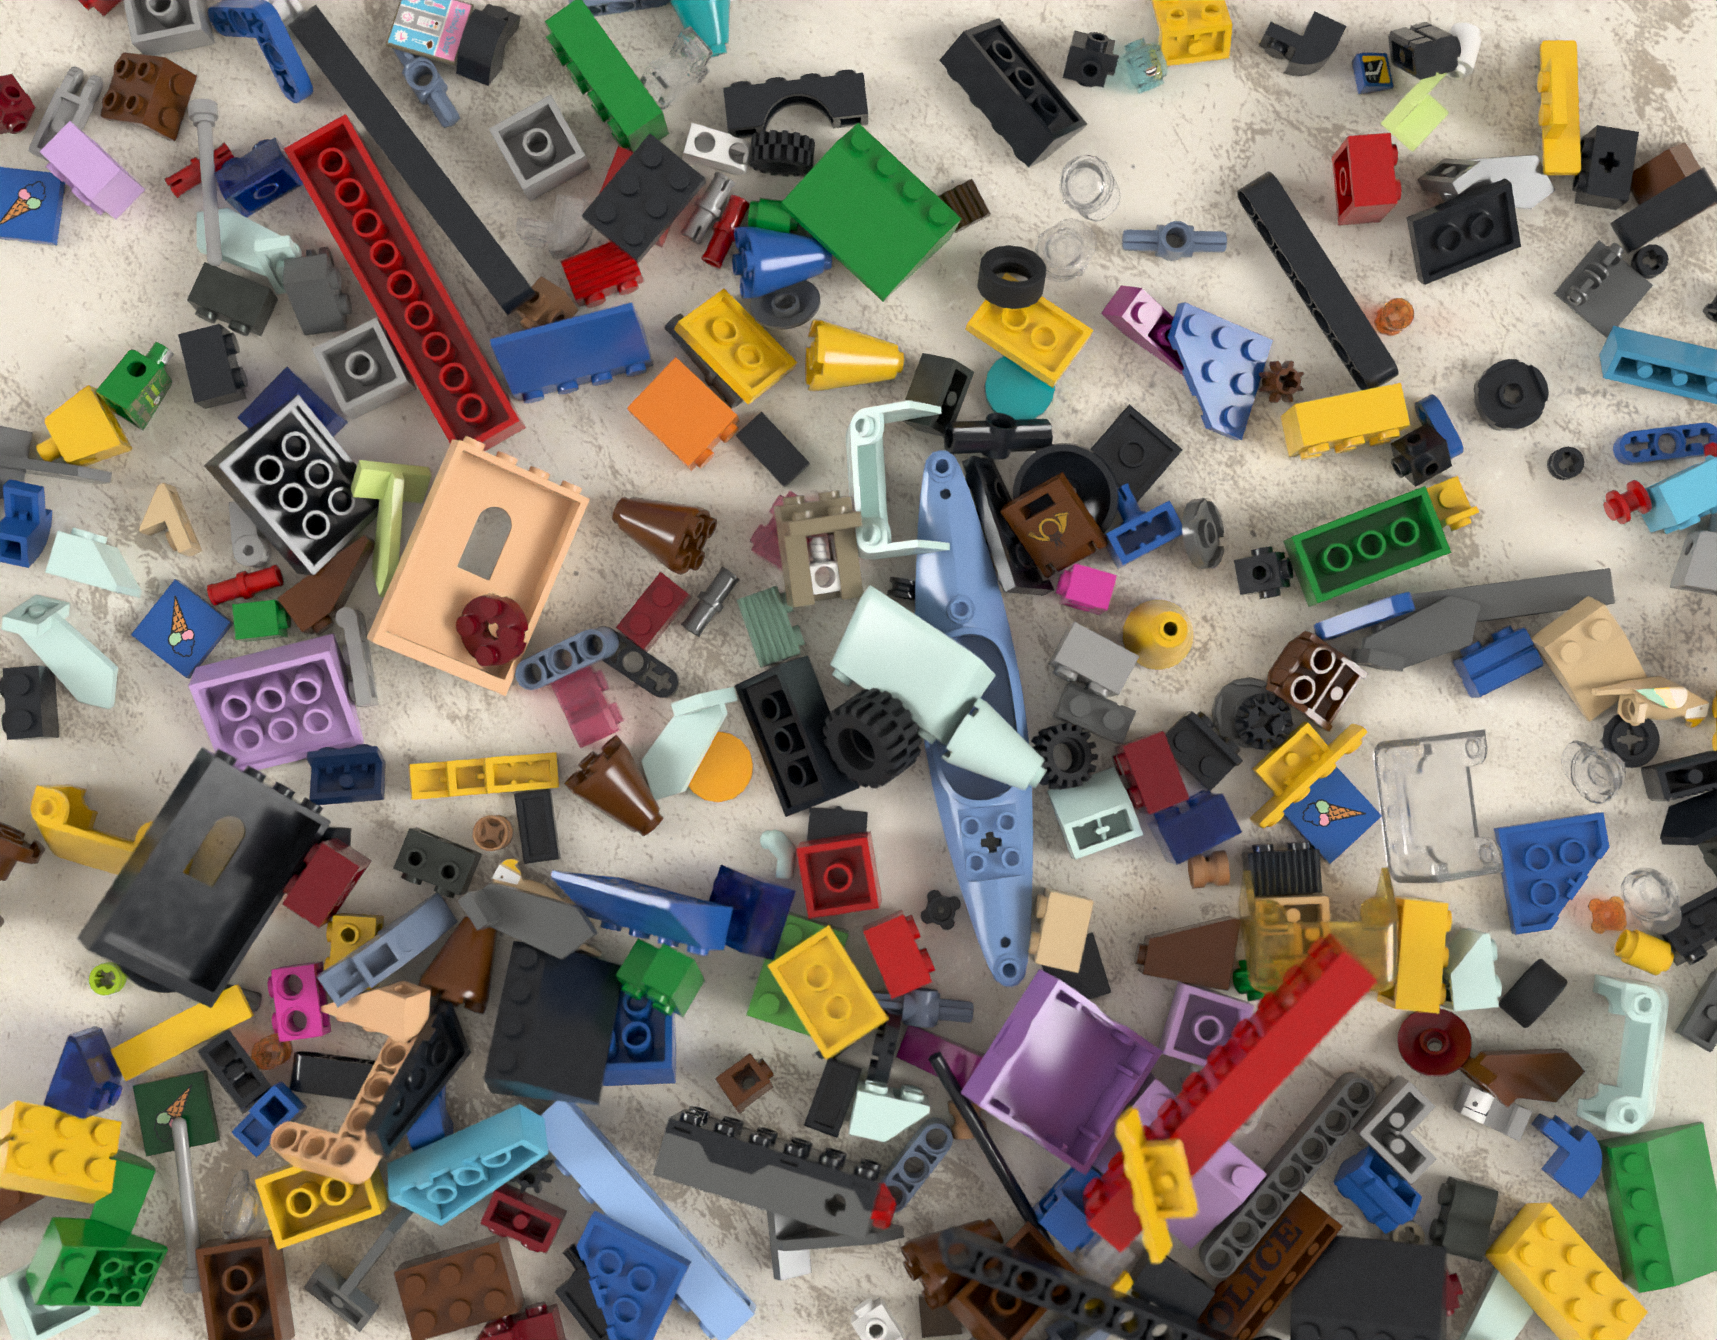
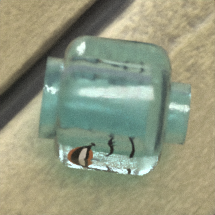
[1117,38,1169,95]

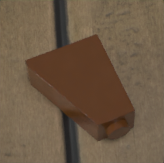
[1135,916,1241,991]

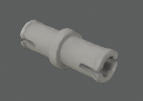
[680,171,735,244]

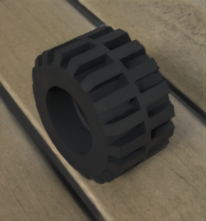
[823,688,922,789]

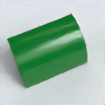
[89,1149,156,1233]

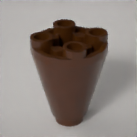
[612,497,717,575]
[564,735,663,837]
[418,916,498,1015]
[900,1218,1004,1311]

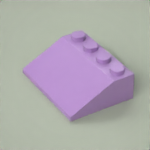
[188,633,364,770]
[1093,1073,1267,1249]

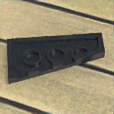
[962,456,1054,596]
[364,999,471,1158]

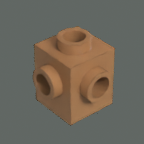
[516,276,579,330]

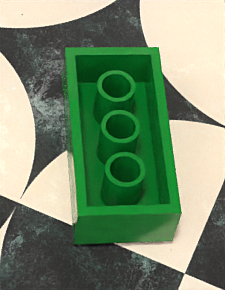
[545,0,669,152]
[1283,486,1452,607]

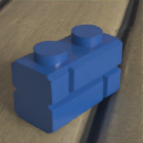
[1452,625,1544,698]
[1333,1145,1422,1234]

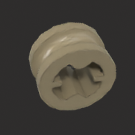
[1389,1220,1425,1244]

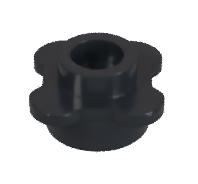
[921,890,961,930]

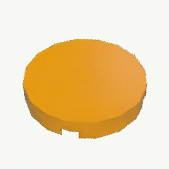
[688,732,754,802]

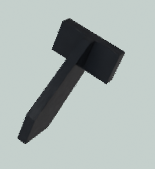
[1660,790,1717,846]

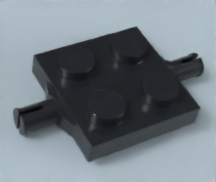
[555,1243,609,1340]

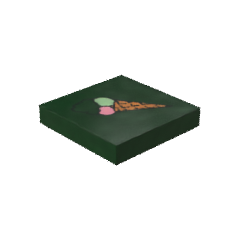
[133,1069,220,1157]

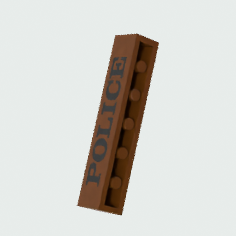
[1192,1191,1343,1340]

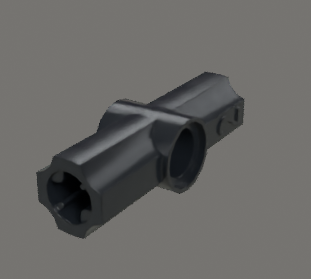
[943,413,1053,460]

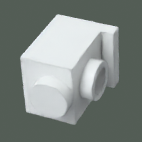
[851,1297,905,1340]

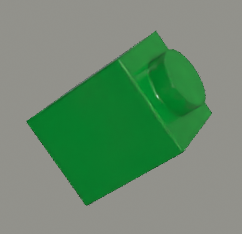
[232,599,291,642]

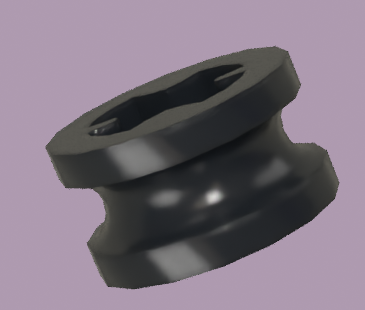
[1631,244,1669,279]
[1547,446,1584,480]
[887,577,916,601]

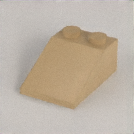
[1531,596,1647,722]

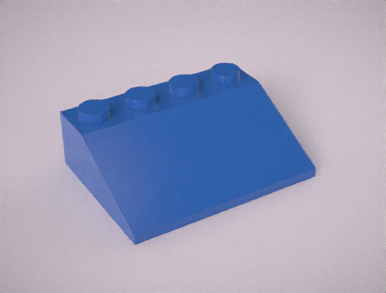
[490,302,654,404]
[551,870,733,956]
[603,986,676,1086]

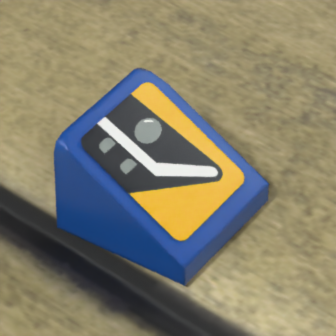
[1352,52,1394,95]

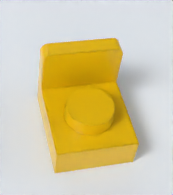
[1426,476,1479,531]

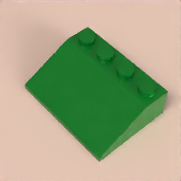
[780,123,962,302]
[1597,1122,1717,1293]

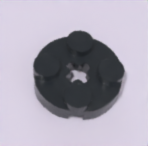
[1474,359,1549,431]
[866,1009,903,1084]

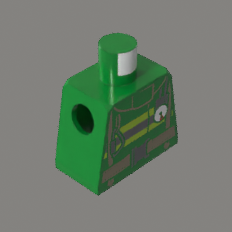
[96,342,174,430]

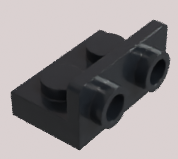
[1165,711,1243,791]
[1653,887,1717,966]

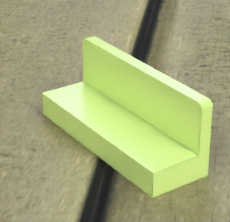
[1381,72,1449,152]

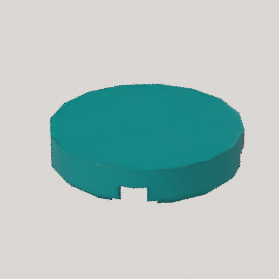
[984,356,1055,420]

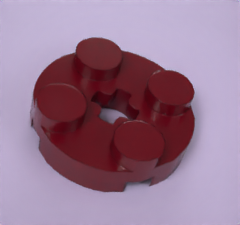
[456,593,528,667]

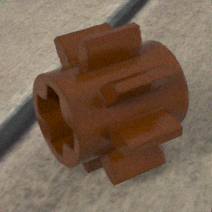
[1258,361,1304,403]

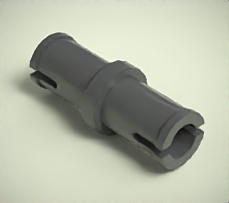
[681,567,740,637]

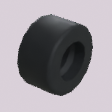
[1499,959,1568,1028]

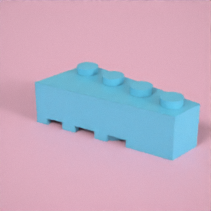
[387,1104,549,1226]

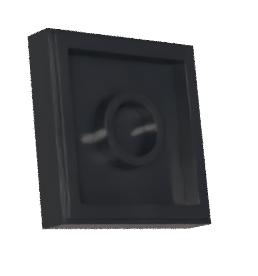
[1090,404,1183,502]

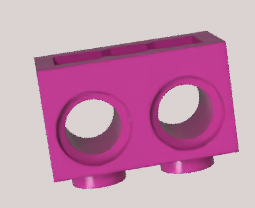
[1055,563,1117,615]
[267,961,332,1042]

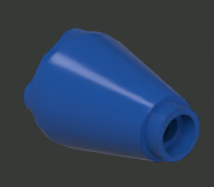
[732,226,832,299]

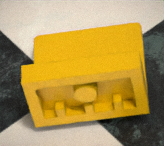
[1151,0,1233,67]

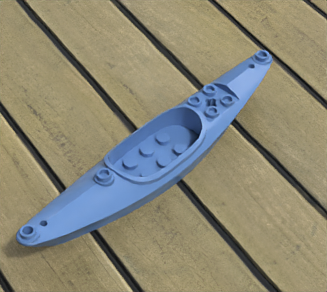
[915,450,1033,987]

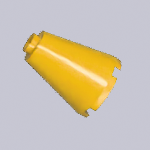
[805,319,904,391]
[1123,599,1193,670]

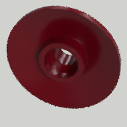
[1397,1008,1472,1077]

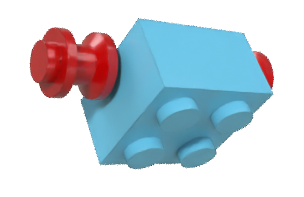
[1603,442,1717,534]

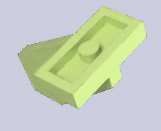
[351,460,432,597]

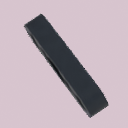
[592,626,679,698]

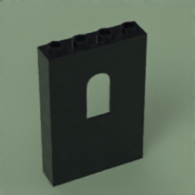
[77,747,331,1008]

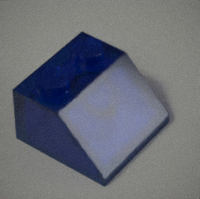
[214,137,303,218]
[43,1026,122,1119]

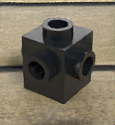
[1063,30,1119,88]
[1390,423,1452,487]
[1234,546,1293,599]

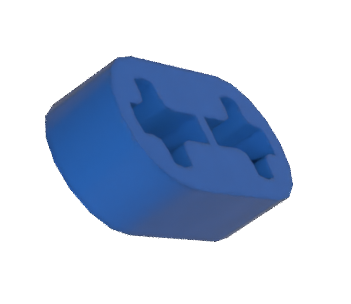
[1414,394,1464,459]

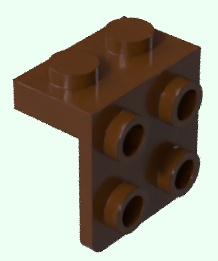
[100,52,197,141]

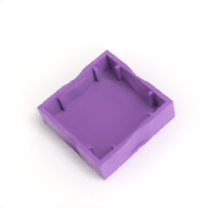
[961,969,1163,1176]

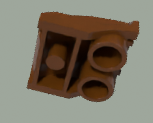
[1266,631,1368,732]

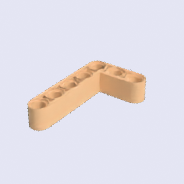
[270,1018,429,1184]

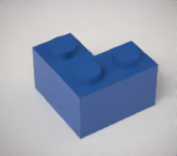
[1033,1165,1102,1253]

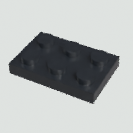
[581,133,706,264]
[1406,178,1521,285]

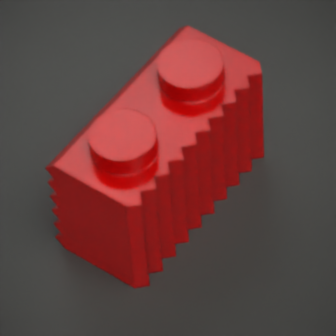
[560,242,644,308]

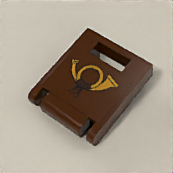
[1000,472,1108,578]

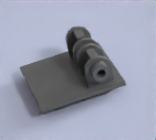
[1553,240,1653,338]

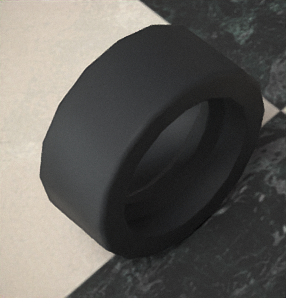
[977,245,1046,309]

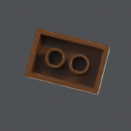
[946,1221,1081,1340]
[195,1230,295,1340]
[393,1235,525,1340]

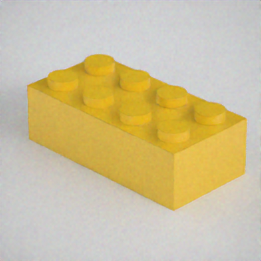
[1485,1202,1648,1340]

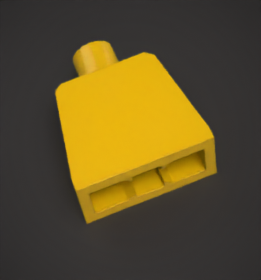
[36,385,133,467]

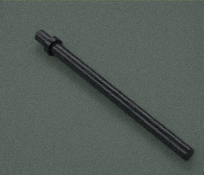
[928,1052,1055,1247]

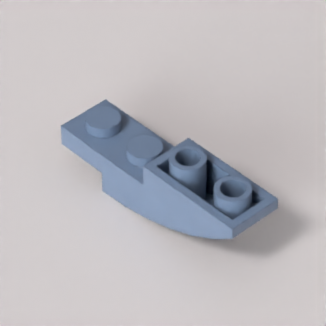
[316,893,458,1008]

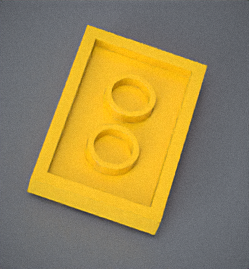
[965,273,1093,388]
[674,288,798,405]
[767,925,889,1060]

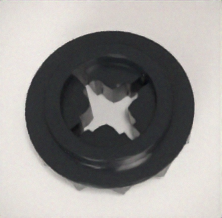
[1235,693,1294,750]
[1600,714,1660,768]

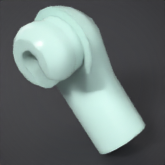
[760,829,796,879]

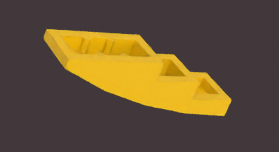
[408,752,559,800]
[110,984,254,1081]

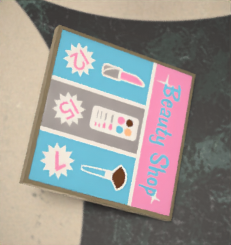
[386,0,474,66]

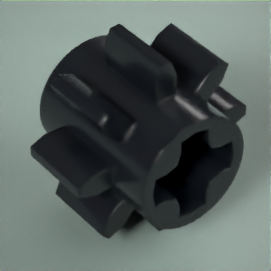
[509,1158,554,1194]

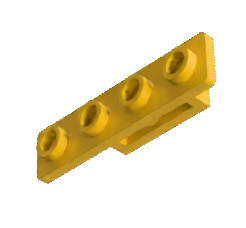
[1537,40,1581,175]
[1249,721,1368,829]
[1116,1107,1198,1263]

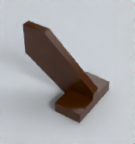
[1459,1048,1585,1108]

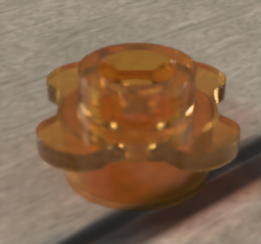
[1588,896,1627,934]

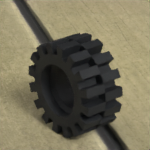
[750,130,815,177]
[1031,723,1098,790]

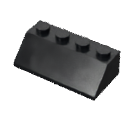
[939,18,1087,168]
[734,655,860,817]

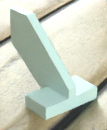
[197,208,302,295]
[1,595,118,709]
[641,687,738,800]
[1459,1268,1534,1340]

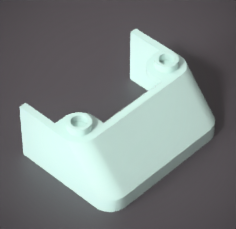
[846,400,950,560]

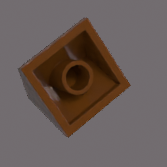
[1630,142,1717,237]

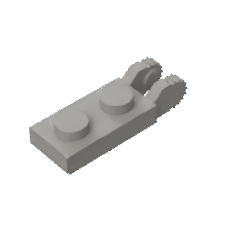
[28,66,104,162]

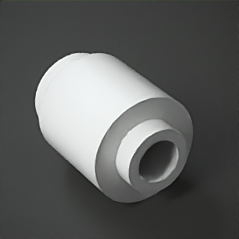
[1446,23,1481,80]

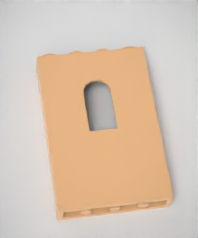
[366,436,590,696]

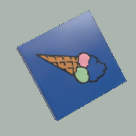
[0,167,65,246]
[131,579,234,679]
[1283,766,1382,864]

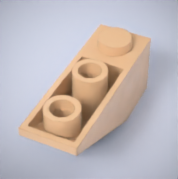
[321,981,431,1042]

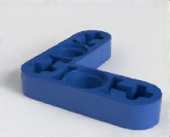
[208,0,313,104]

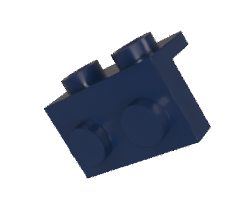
[307,744,386,805]

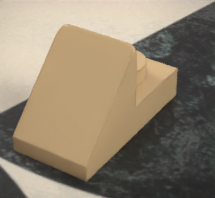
[139,483,202,557]

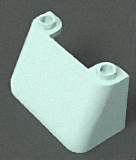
[830,585,996,746]
[1576,974,1669,1133]

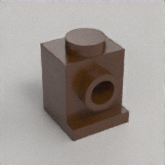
[715,1053,774,1114]

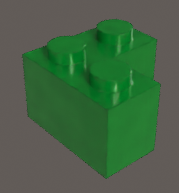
[616,938,705,1017]

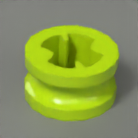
[89,962,127,995]

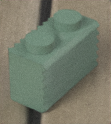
[737,586,805,668]

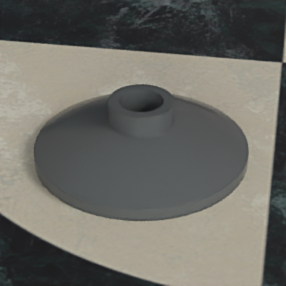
[750,280,821,330]

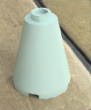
[941,698,1047,791]

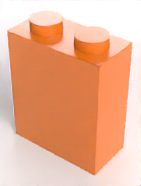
[627,357,739,471]

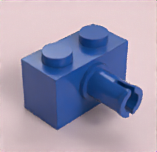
[1105,483,1183,569]

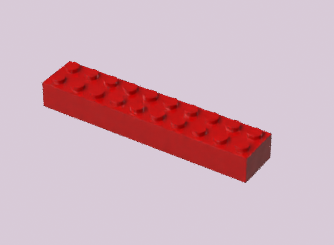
[284,114,526,451]
[1083,932,1378,1253]

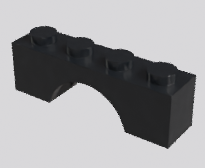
[723,69,868,139]

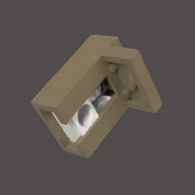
[774,490,864,607]

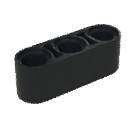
[1610,167,1717,254]
[289,1051,376,1100]

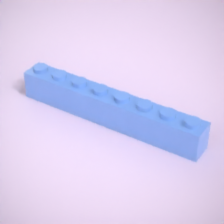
[540,1101,756,1340]

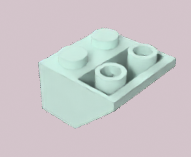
[1047,767,1143,860]
[1440,928,1502,1011]
[849,1080,930,1142]

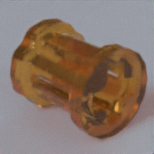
[1374,298,1414,337]
[251,1033,293,1070]

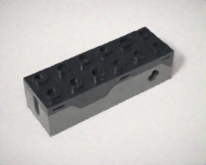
[653,1106,897,1241]

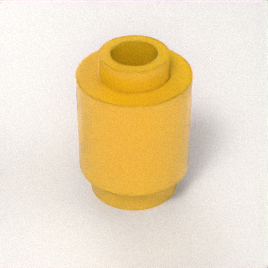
[1614,929,1674,976]

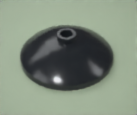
[1013,443,1119,542]

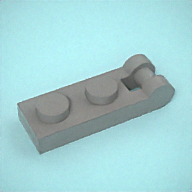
[335,607,379,707]

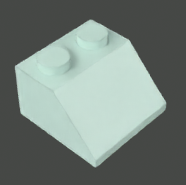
[45,528,142,598]
[0,1263,100,1340]

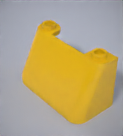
[30,784,196,875]

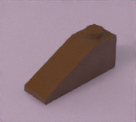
[278,535,375,635]

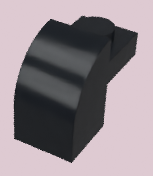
[456,3,520,86]
[1258,11,1346,76]

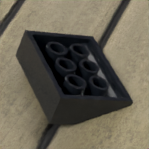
[204,395,379,576]
[483,941,622,1105]
[1290,1235,1447,1340]

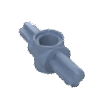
[392,48,460,128]
[1122,221,1227,261]
[872,987,974,1028]

